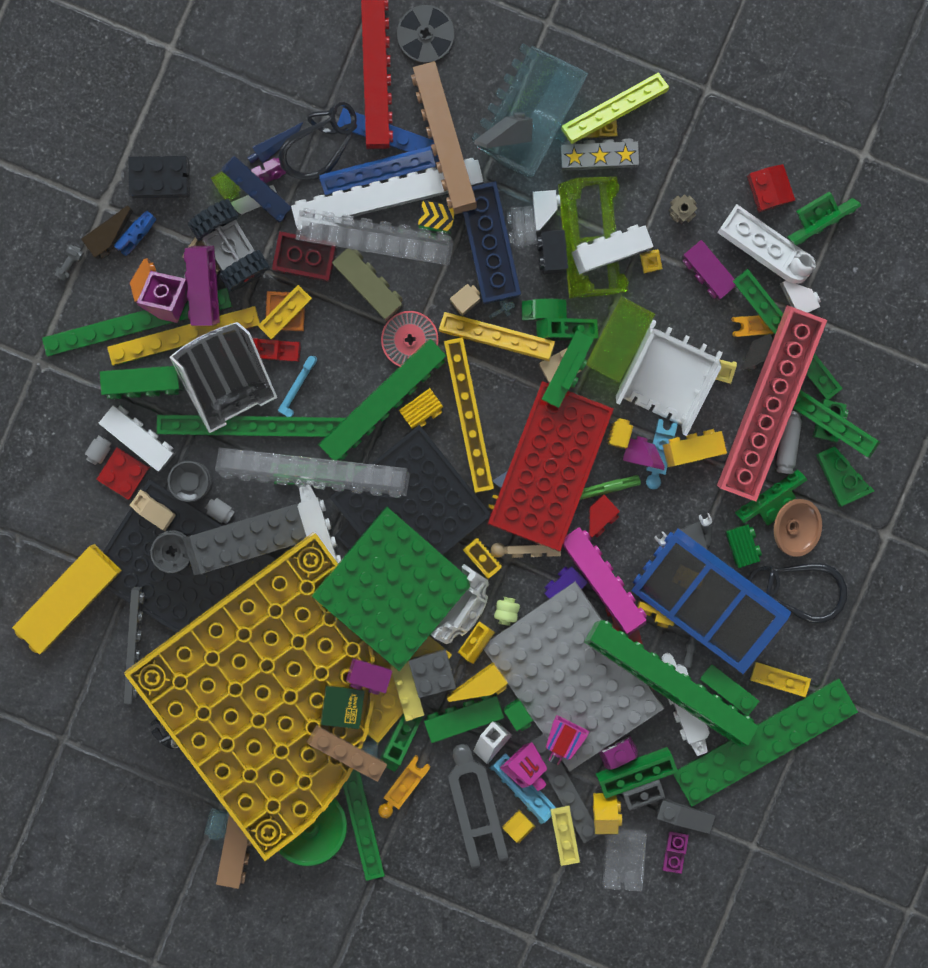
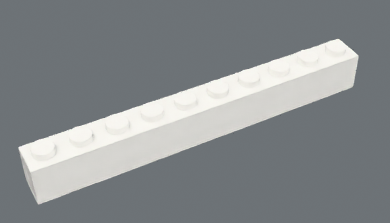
[291,158,484,230]

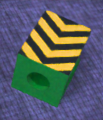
[418,201,455,234]

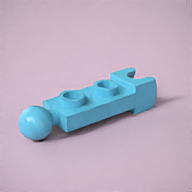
[646,419,677,489]

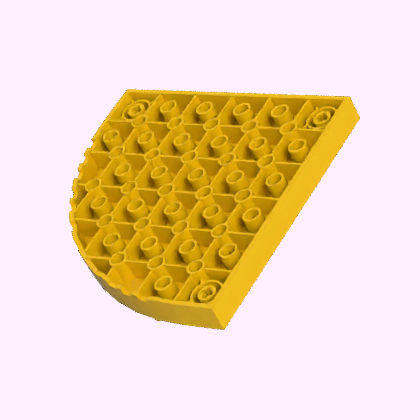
[124,532,375,861]

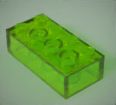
[585,296,655,383]

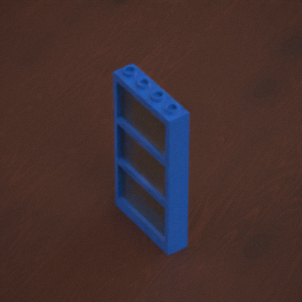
[631,529,791,674]

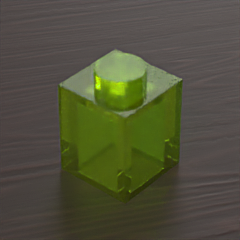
[211,171,241,200]

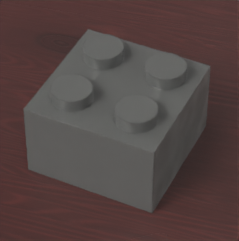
[409,649,456,698]

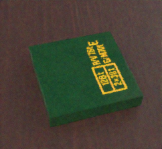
[320,685,365,729]

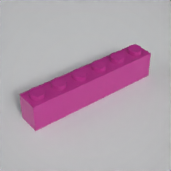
[562,527,647,636]

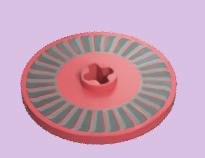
[381,311,438,367]

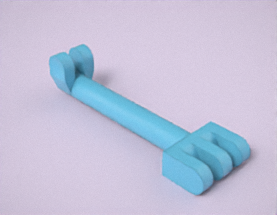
[278,356,317,417]

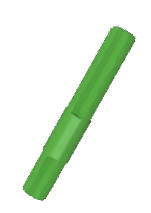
[580,475,641,500]

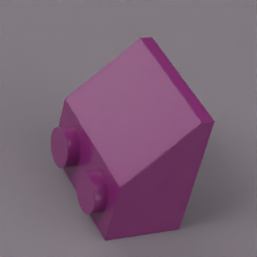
[137,271,188,323]

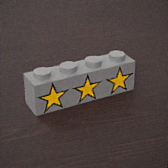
[560,139,639,171]

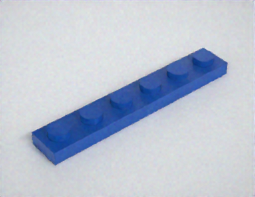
[337,108,439,162]
[319,146,436,195]

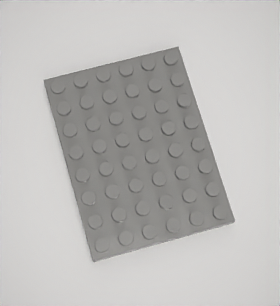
[484,581,664,771]

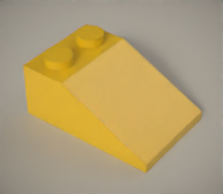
[447,662,508,702]

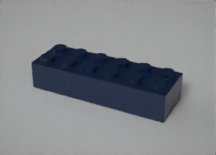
[463,181,521,305]

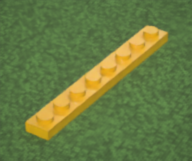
[107,306,260,366]

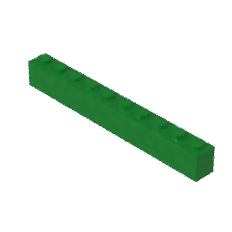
[584,620,759,747]

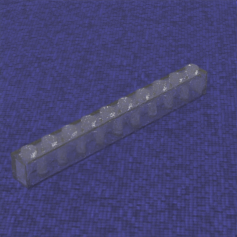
[215,448,410,498]

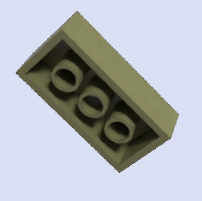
[332,247,403,322]

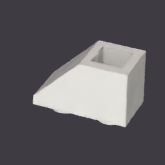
[473,721,512,764]

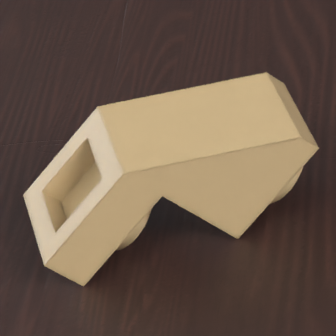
[130,490,176,531]

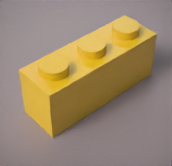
[663,429,727,467]

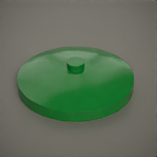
[278,798,347,867]

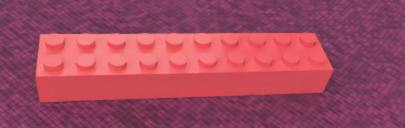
[717,305,827,501]

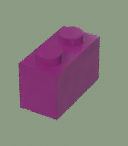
[346,658,392,695]

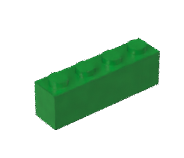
[424,694,504,743]
[596,747,678,799]

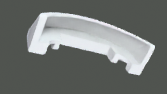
[430,564,489,644]

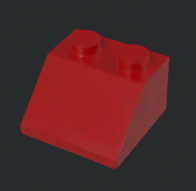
[747,164,795,213]

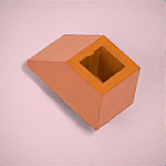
[130,258,156,303]

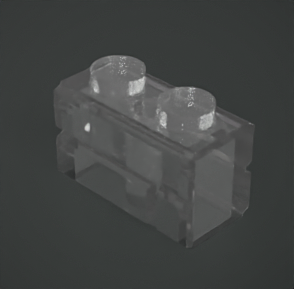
[507,206,537,248]

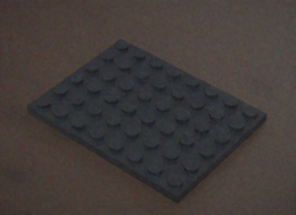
[103,479,276,633]

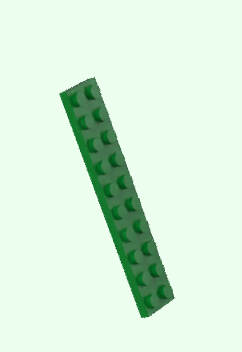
[673,678,858,807]

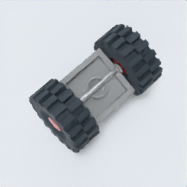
[188,199,270,292]

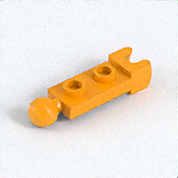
[731,315,773,337]
[378,755,431,818]

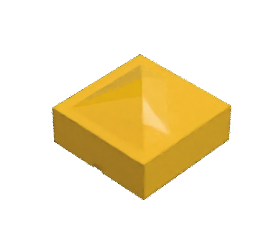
[640,249,663,273]

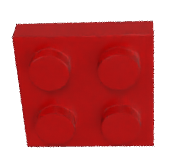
[96,447,150,500]

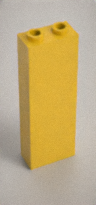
[12,544,122,655]

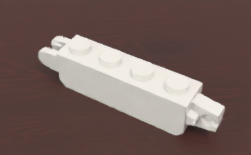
[297,485,342,563]
[661,653,709,756]

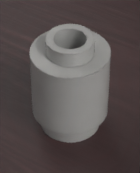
[85,435,112,465]
[205,498,234,524]

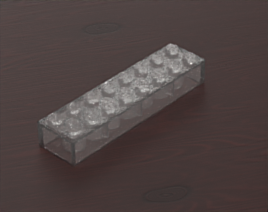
[295,208,453,266]

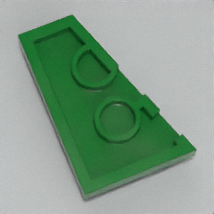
[816,446,874,507]

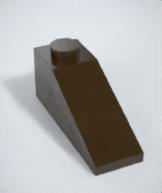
[81,205,133,259]

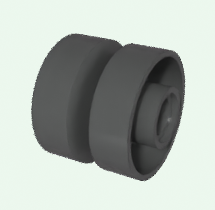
[168,461,212,502]

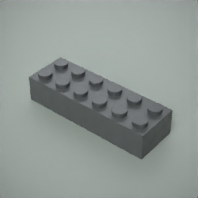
[183,504,306,575]

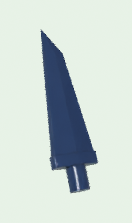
[247,122,303,164]

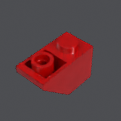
[588,494,620,537]

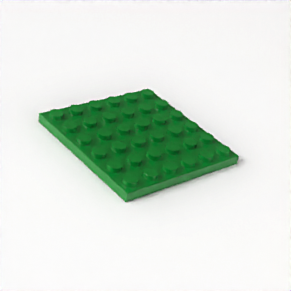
[311,507,470,671]

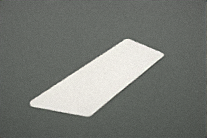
[231,185,277,214]

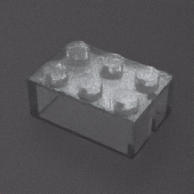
[602,828,647,891]

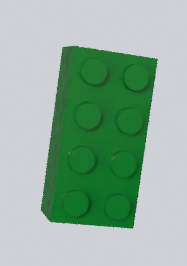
[100,366,184,399]

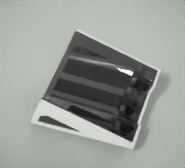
[170,322,277,433]

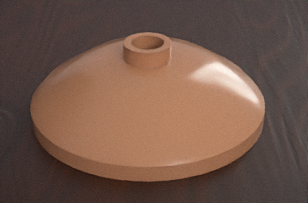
[774,499,822,557]

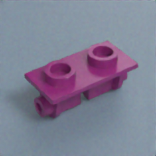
[251,158,286,183]

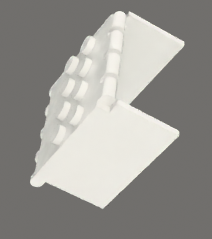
[616,320,723,436]

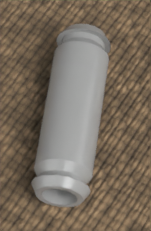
[775,411,802,474]

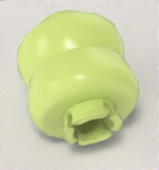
[494,597,520,626]

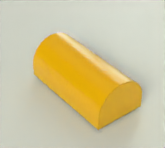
[458,621,495,664]

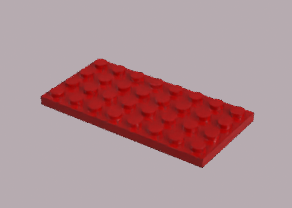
[488,381,614,552]

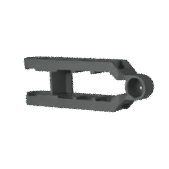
[448,743,509,870]

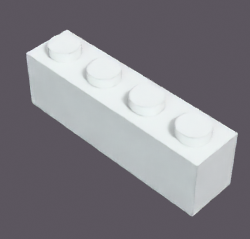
[572,224,653,274]
[99,405,175,472]

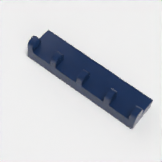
[221,155,292,223]

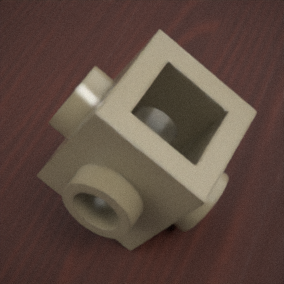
[668,194,698,224]

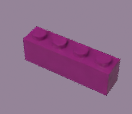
[184,246,220,326]

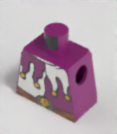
[598,735,639,770]

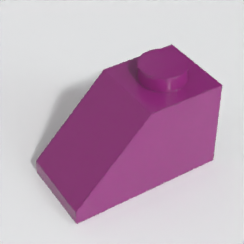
[623,436,665,470]

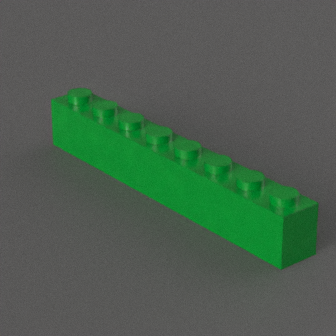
[318,339,447,462]

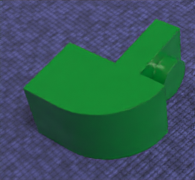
[522,299,567,321]

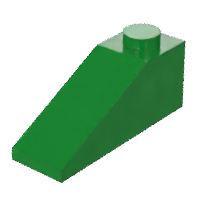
[536,318,598,341]
[700,664,760,716]
[380,713,423,772]

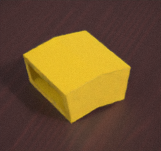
[502,810,536,843]

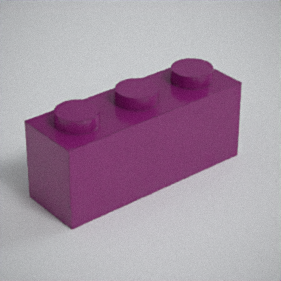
[682,240,735,300]

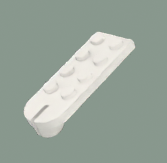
[717,204,816,284]

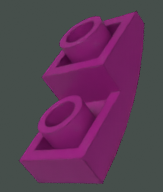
[662,832,689,874]

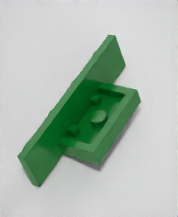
[787,192,861,245]
[542,330,594,408]
[735,469,807,526]

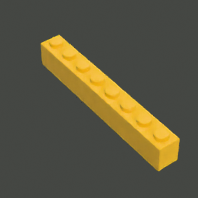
[444,337,494,493]

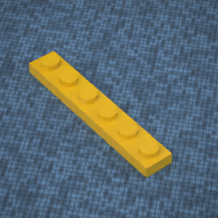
[439,312,555,361]

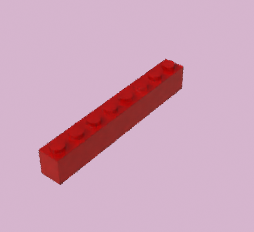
[361,0,393,149]

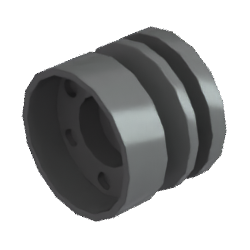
[150,530,190,573]

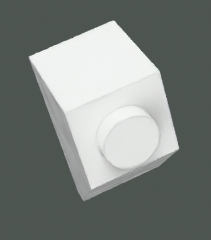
[532,190,561,233]
[780,281,821,313]

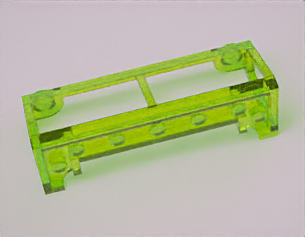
[558,177,629,298]

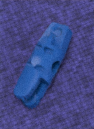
[114,211,156,256]

